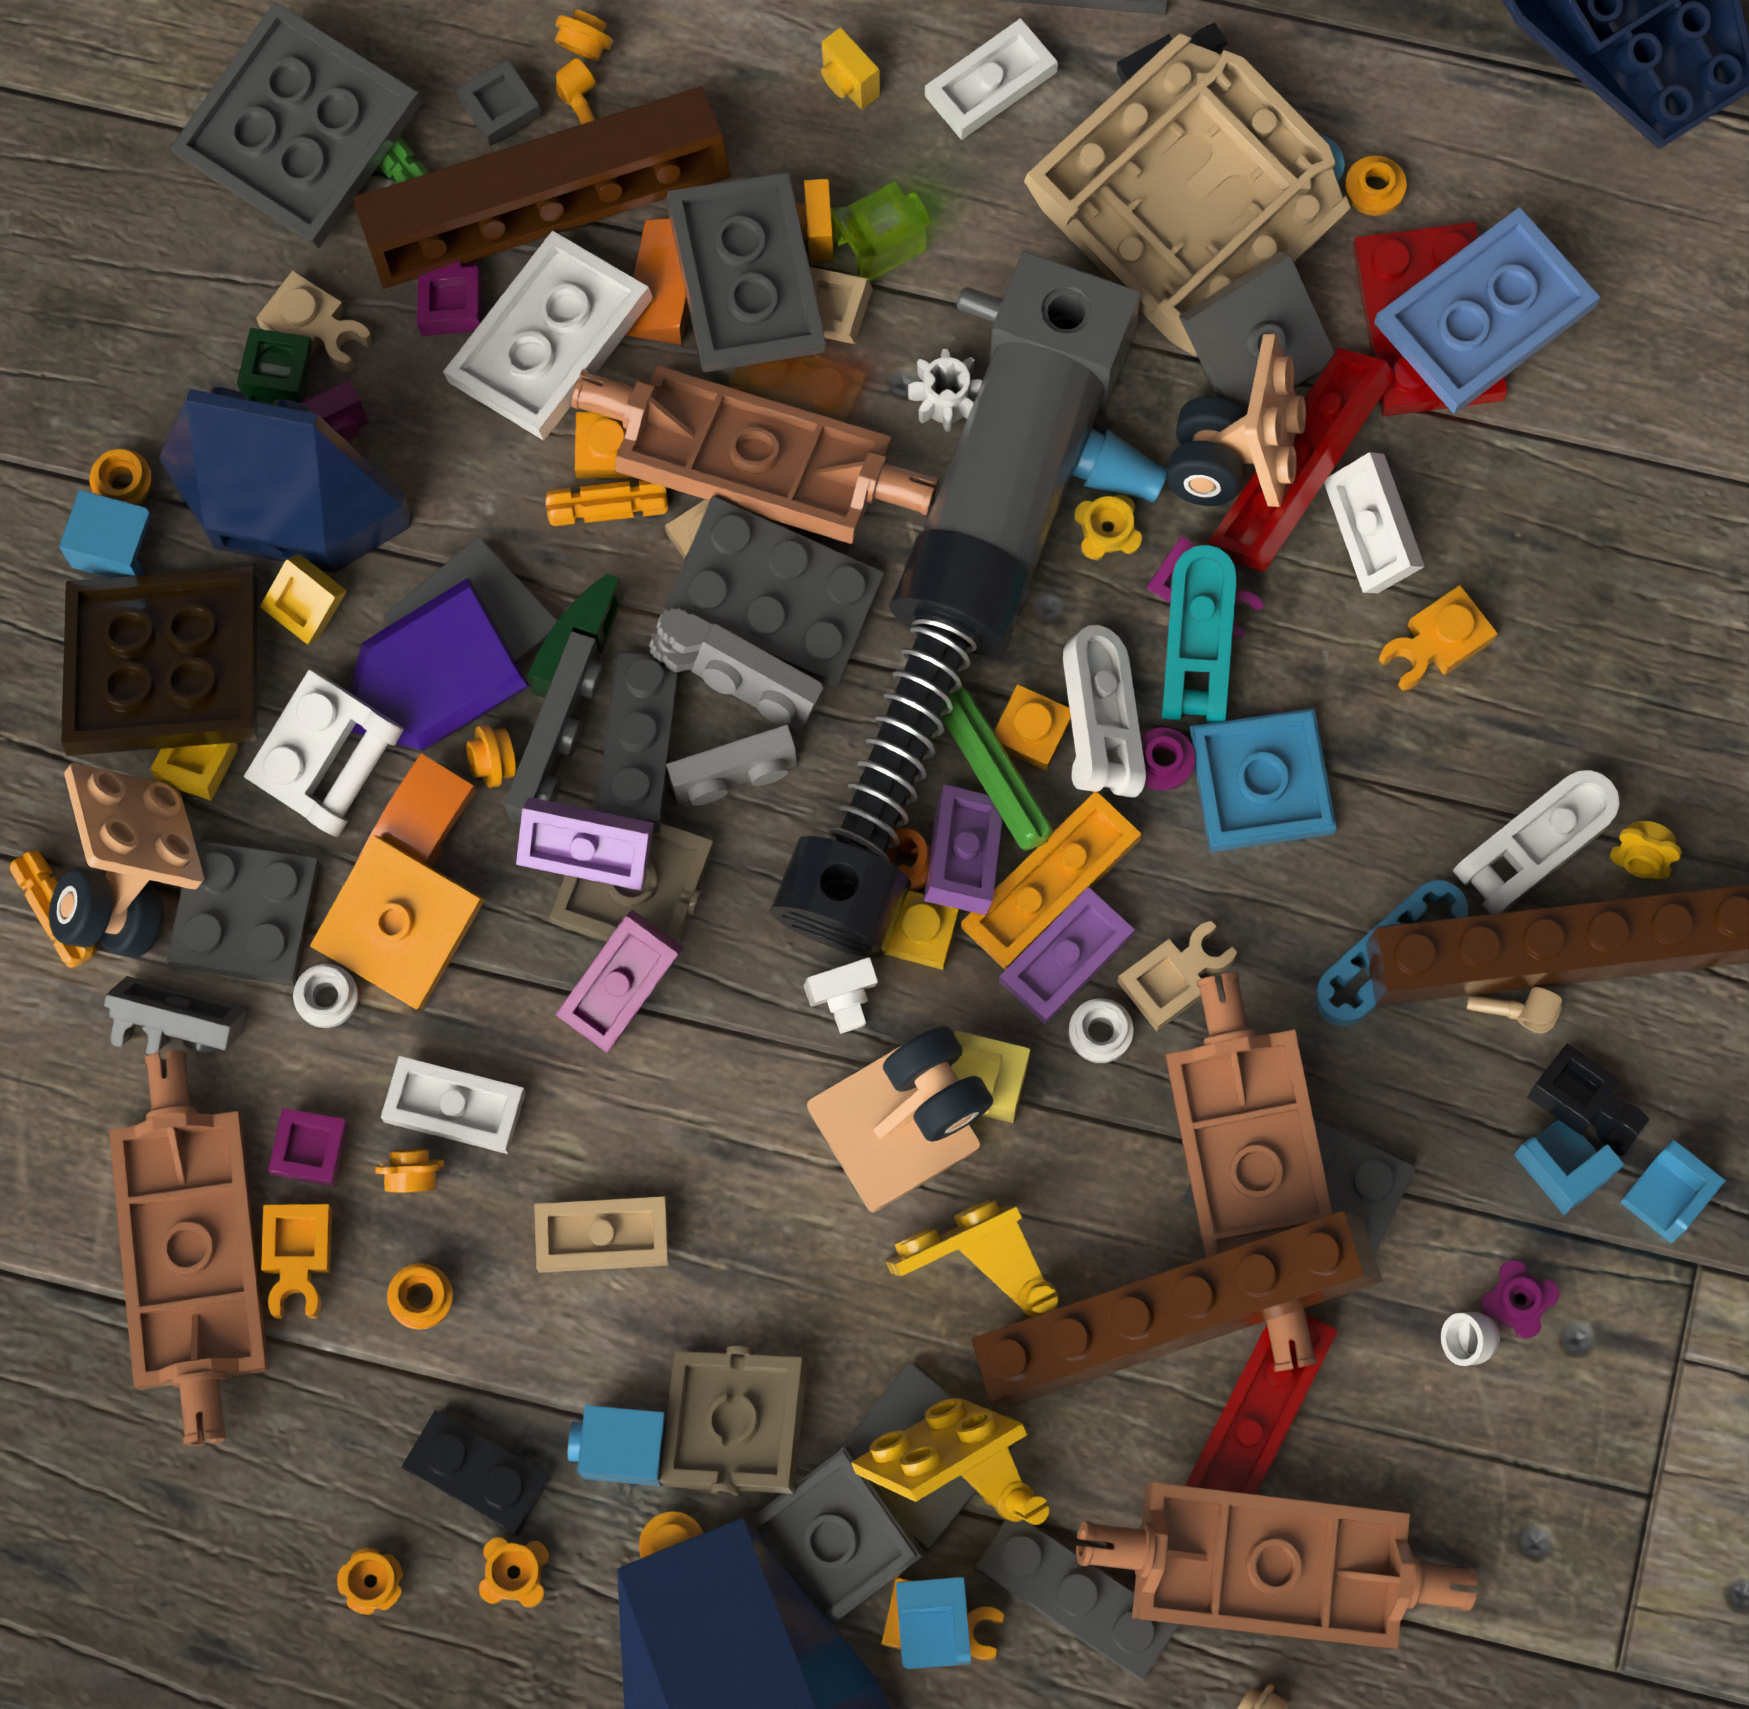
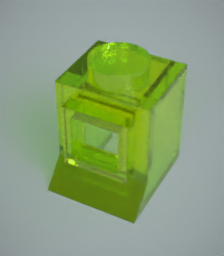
[831,181,930,281]

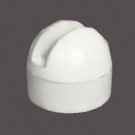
[1441,1312,1500,1366]

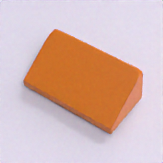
[625,218,689,345]

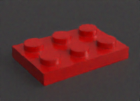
[1352,222,1507,417]

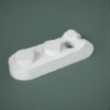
[1063,625,1146,798]
[1453,770,1620,914]

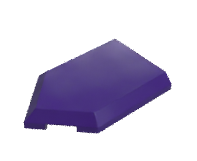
[349,578,530,751]

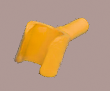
[556,58,596,124]

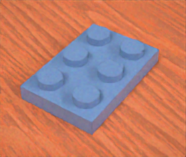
[1374,207,1601,415]

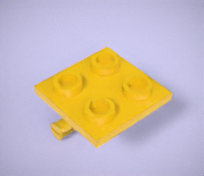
[885,1200,1059,1318]
[851,1398,1049,1525]

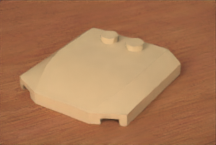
[1024,33,1351,357]

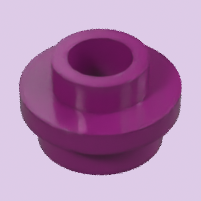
[1141,727,1195,791]

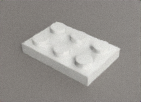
[443,230,653,441]

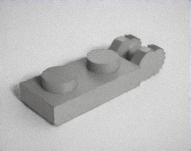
[649,607,824,733]

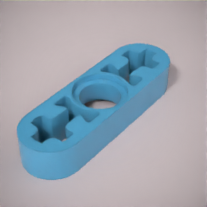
[1315,880,1468,1027]

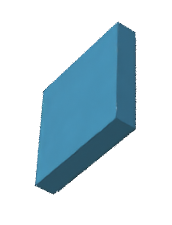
[1188,708,1337,853]

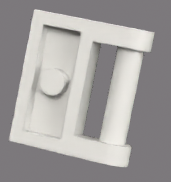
[244,669,405,837]

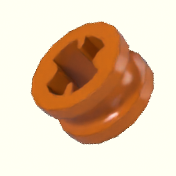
[885,828,931,892]

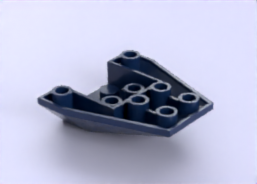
[1502,0,1749,149]
[159,387,413,573]
[617,1517,890,1709]

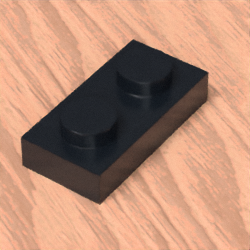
[401,1410,551,1536]

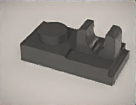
[104,976,249,1054]

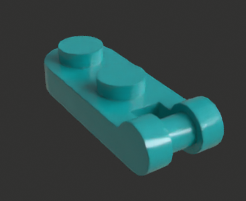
[1161,545,1236,723]

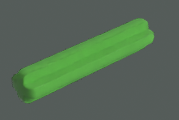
[941,687,1053,851]

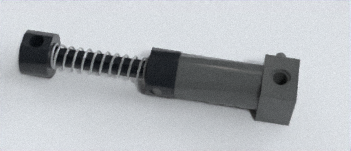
[769,251,1141,957]

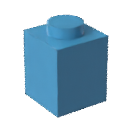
[568,1405,666,1486]

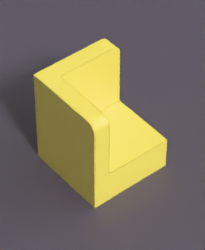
[951,1031,1031,1123]

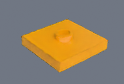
[310,835,485,1010]

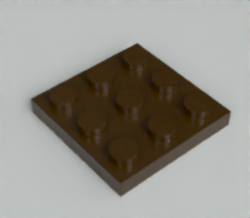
[61,567,257,756]

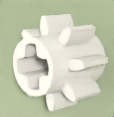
[908,349,982,432]

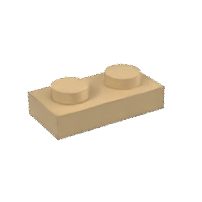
[534,1197,669,1273]

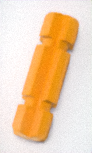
[545,480,668,526]
[10,850,97,968]

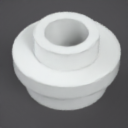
[293,964,359,1028]
[1069,998,1133,1063]

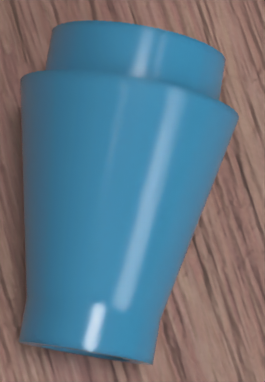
[1072,429,1168,503]

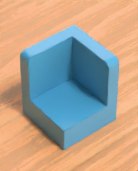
[59,490,151,578]
[1514,1120,1625,1216]
[1619,1140,1726,1244]
[896,1577,971,1669]

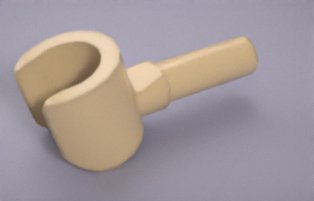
[1467,987,1562,1034]

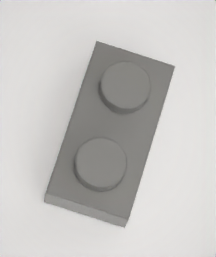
[666,725,797,806]

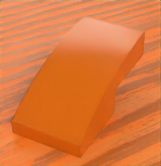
[357,753,476,867]

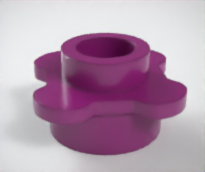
[1481,1260,1559,1339]

